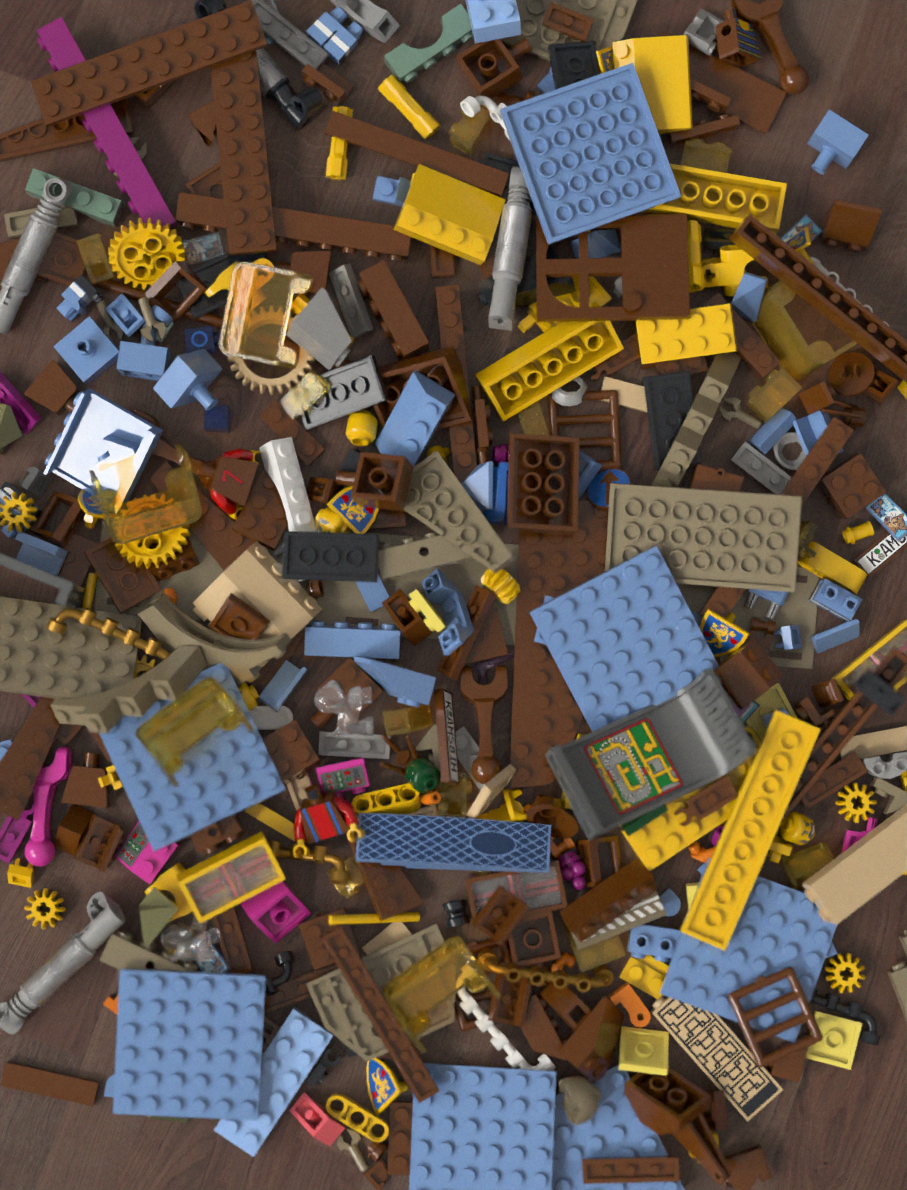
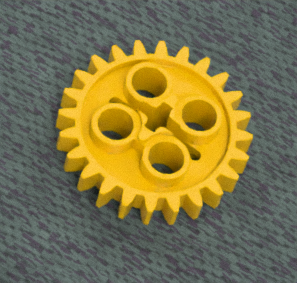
[108,218,185,290]
[112,494,190,569]

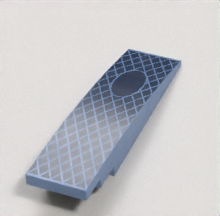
[356,813,551,873]

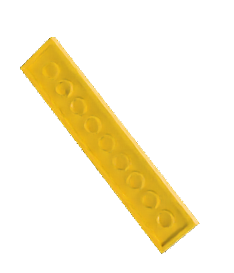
[680,710,820,951]

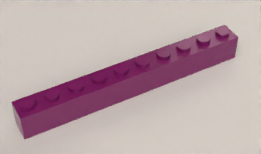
[36,17,177,229]

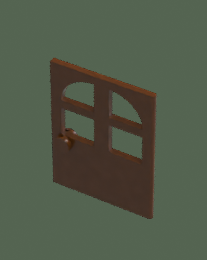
[536,214,690,322]

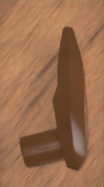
[497,90,536,105]

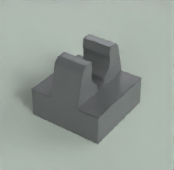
[20,466,53,498]

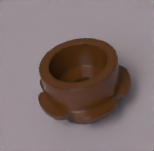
[305,580,324,600]
[367,1140,388,1162]

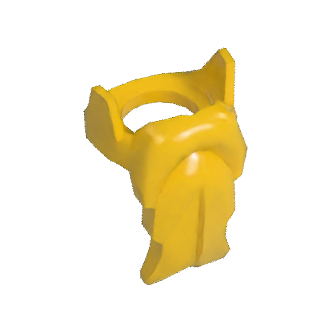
[476,788,527,823]

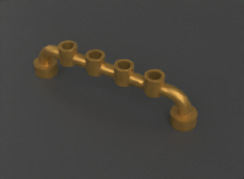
[46,607,171,660]
[227,841,350,885]
[478,949,614,992]

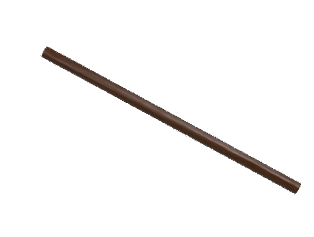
[92,274,352,368]

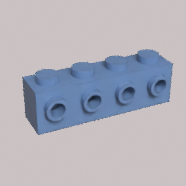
[304,620,401,659]
[626,924,681,962]

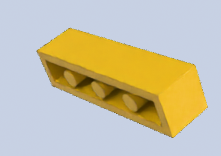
[244,803,295,841]

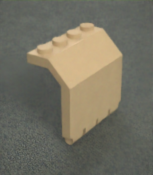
[192,541,322,640]

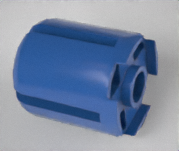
[482,462,508,525]

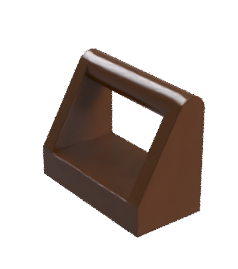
[145,261,208,321]
[30,491,85,549]
[576,835,622,887]

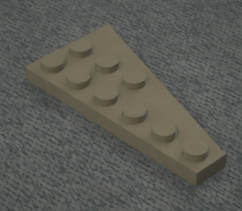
[404,450,515,573]

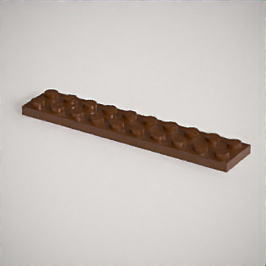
[30,0,268,127]
[211,51,276,256]

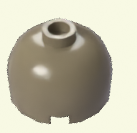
[559,1076,602,1126]

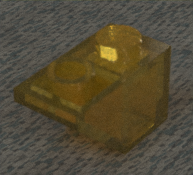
[382,704,433,736]

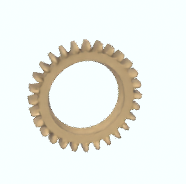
[226,305,315,395]

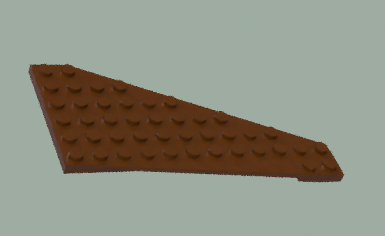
[510,500,609,788]

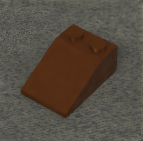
[819,200,882,253]
[558,996,624,1084]

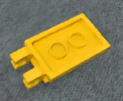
[518,277,612,333]

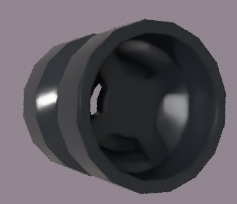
[442,899,470,927]

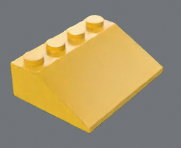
[612,35,693,134]
[394,164,506,265]

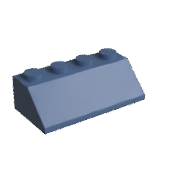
[375,370,455,467]

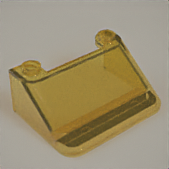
[219,262,314,369]

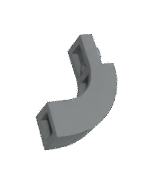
[330,0,400,43]

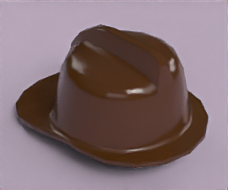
[526,794,579,839]

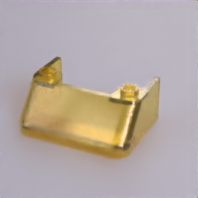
[752,281,857,382]
[89,444,202,544]
[135,677,254,788]
[383,936,501,1053]

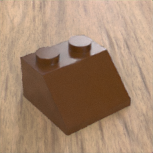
[714,639,783,710]

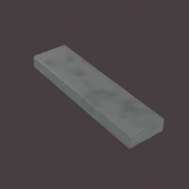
[252,0,329,70]

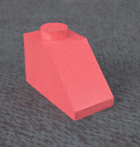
[289,1092,345,1146]

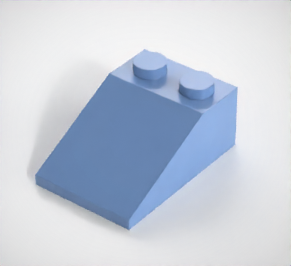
[354,657,436,708]

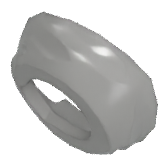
[552,376,588,406]
[774,432,806,470]

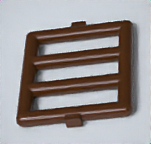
[548,389,622,470]
[449,939,515,1031]
[728,966,823,1067]

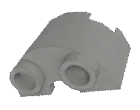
[684,9,724,56]
[860,751,907,779]

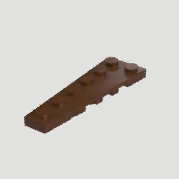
[0,98,134,162]
[150,461,255,571]
[0,697,60,820]

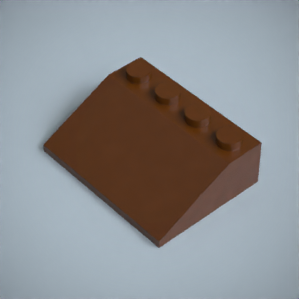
[374,346,472,429]
[507,433,579,536]

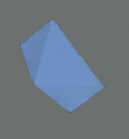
[570,229,621,259]
[731,272,768,322]
[461,461,493,512]

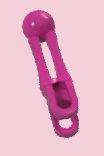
[25,746,73,867]

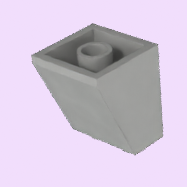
[286,288,352,370]

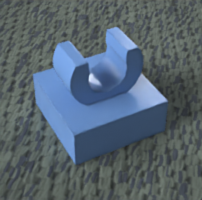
[774,625,802,650]

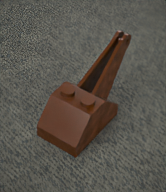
[624,1067,732,1184]

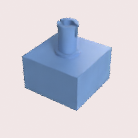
[807,109,868,175]
[53,316,119,385]
[116,323,173,381]
[153,349,222,411]

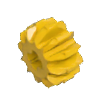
[0,492,38,533]
[481,569,521,604]
[835,782,876,823]
[24,888,66,929]
[825,953,865,993]

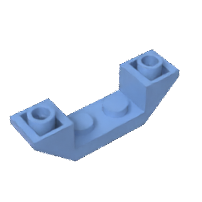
[422,568,474,656]

